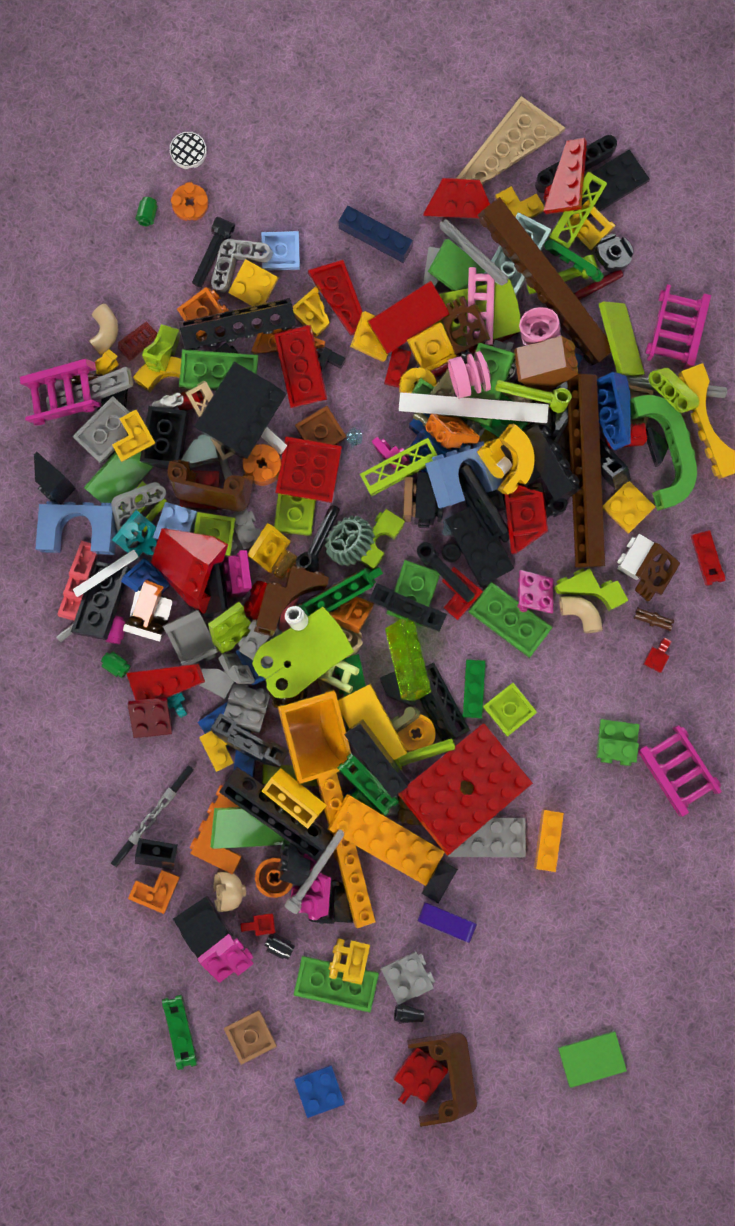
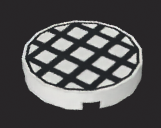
[170,132,207,169]

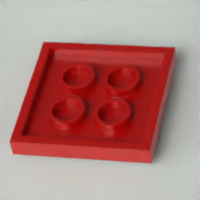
[275,437,342,503]

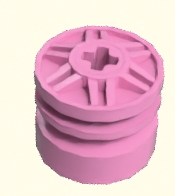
[519,307,561,346]
[448,351,491,399]

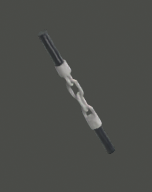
[111,765,194,868]

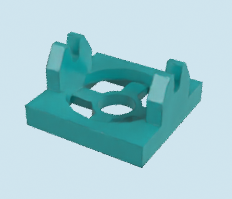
[112,510,157,560]

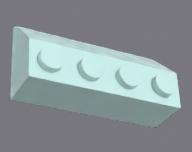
[485,212,551,296]

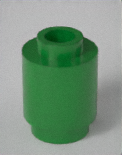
[135,197,158,227]
[101,651,131,678]

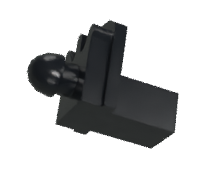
[317,347,346,372]

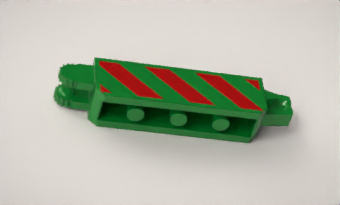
[296,567,383,617]

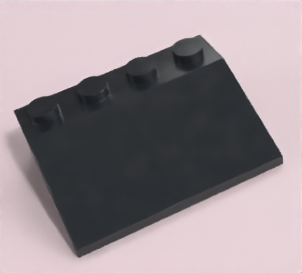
[194,362,287,459]

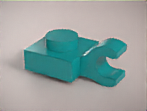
[167,692,187,718]

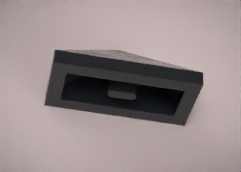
[646,427,669,467]
[421,860,458,904]
[333,882,353,923]

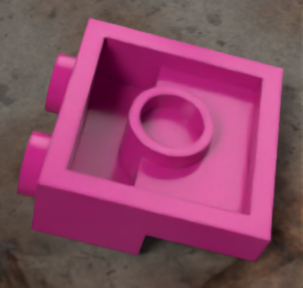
[371,437,410,471]
[222,550,252,598]
[291,868,331,920]
[197,934,254,983]

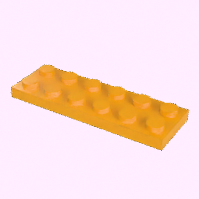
[327,794,445,886]

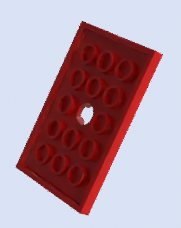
[398,723,533,856]

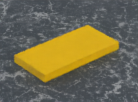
[338,684,407,760]

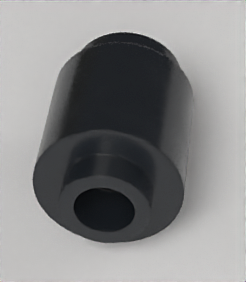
[264,933,295,960]

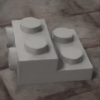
[226,509,261,557]
[238,620,283,668]
[224,684,270,733]
[381,951,435,1005]

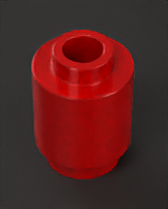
[178,389,203,411]

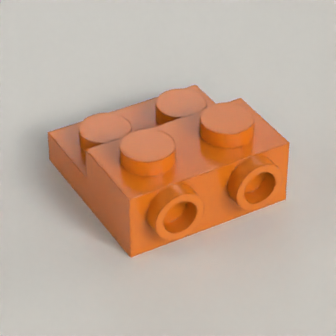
[177,287,229,337]
[425,414,480,449]

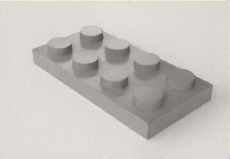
[447,818,526,857]

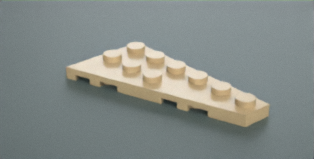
[457,96,565,185]

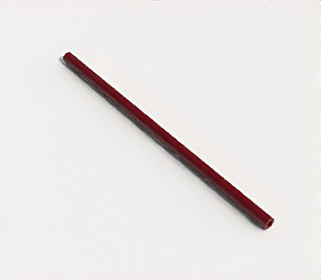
[413,270,624,389]

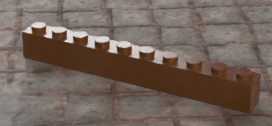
[477,197,611,365]
[567,374,605,568]

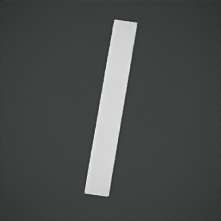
[399,393,549,423]

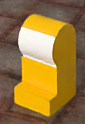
[477,438,512,478]

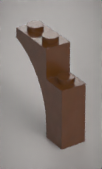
[254,566,329,637]

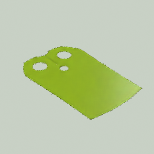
[432,279,520,346]
[252,607,354,698]

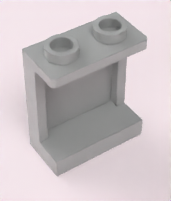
[163,610,218,666]

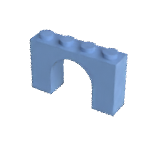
[425,441,503,508]
[35,501,117,555]

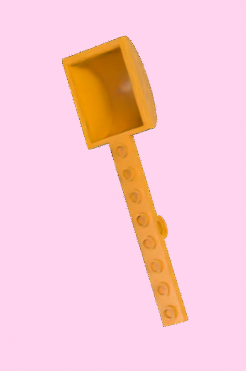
[278,690,375,929]

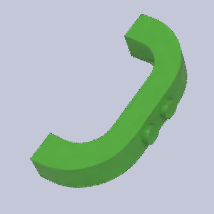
[630,395,697,511]

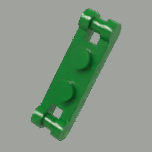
[544,239,603,282]
[337,753,399,816]
[162,995,198,1070]

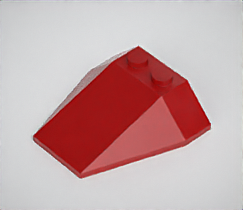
[151,528,228,614]

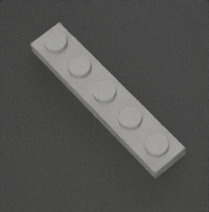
[46,367,133,411]

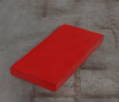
[367,281,449,354]
[274,325,328,408]

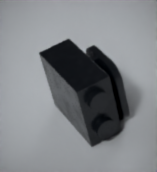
[414,472,443,528]
[173,896,233,958]

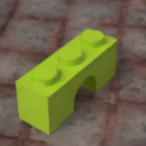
[357,509,405,570]

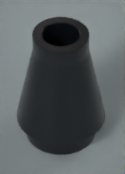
[394,1003,424,1024]

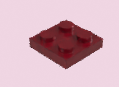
[128,697,172,738]

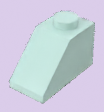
[181,434,219,468]

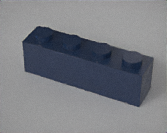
[338,205,413,263]

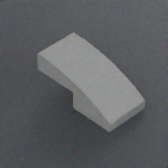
[218,654,255,684]

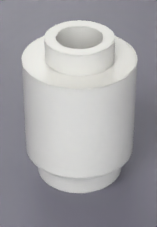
[285,606,308,631]

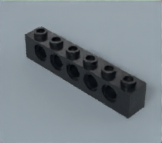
[179,298,296,350]
[219,767,334,861]

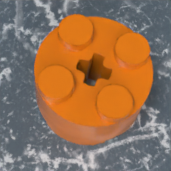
[243,444,281,486]
[255,857,294,898]

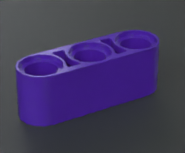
[417,902,477,943]

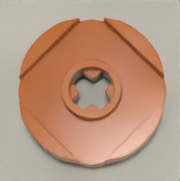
[171,182,209,221]

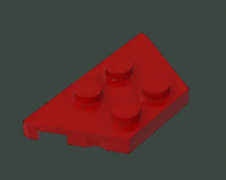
[423,178,490,218]
[505,485,548,554]

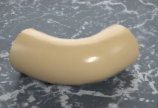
[89,304,118,356]
[559,596,603,633]

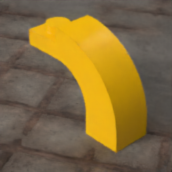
[133,357,181,393]
[497,424,534,495]

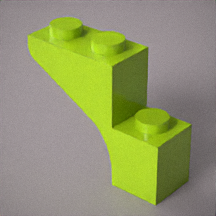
[142,324,181,372]
[554,568,628,611]

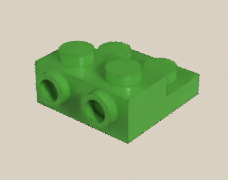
[596,719,639,766]

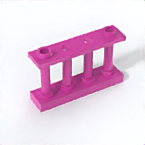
[645,284,711,370]
[20,359,102,426]
[638,725,722,817]

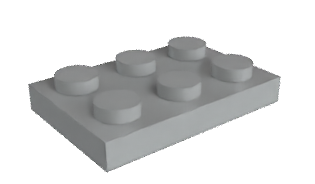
[72,396,130,464]

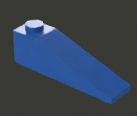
[597,372,631,450]

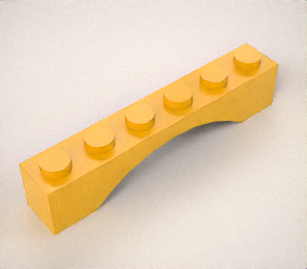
[678,363,735,479]

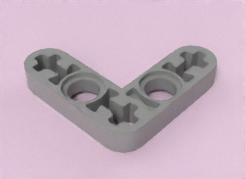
[211,239,273,294]
[111,482,166,547]

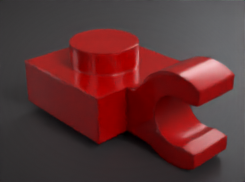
[643,638,672,673]
[240,913,275,936]

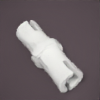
[152,393,184,409]

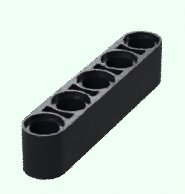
[535,135,617,193]

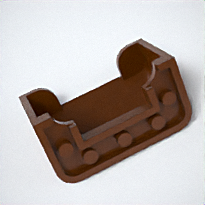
[167,460,254,512]

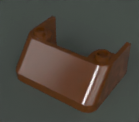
[407,1032,477,1127]

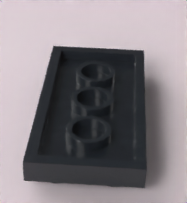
[582,149,650,219]
[444,506,515,587]
[71,561,131,640]

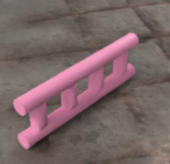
[467,267,495,345]

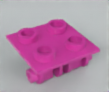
[518,570,553,614]

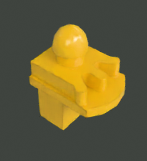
[95,349,119,375]

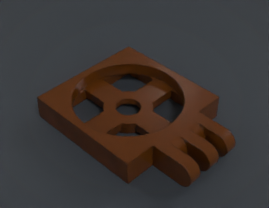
[442,296,490,355]
[635,543,680,601]

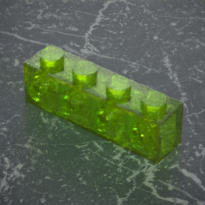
[385,619,431,701]

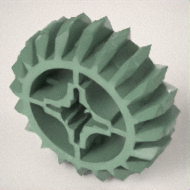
[325,515,375,566]

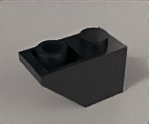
[380,669,418,707]

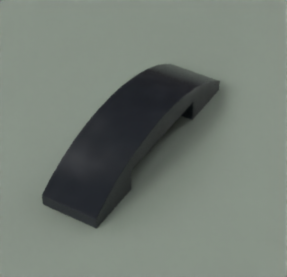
[369,583,447,632]
[211,713,289,768]

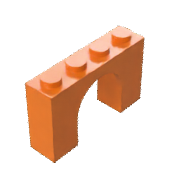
[190,785,242,874]

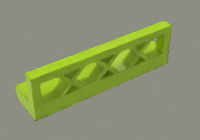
[547,172,607,249]
[360,438,438,496]

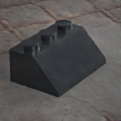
[140,406,189,470]
[34,451,76,505]
[200,562,228,619]

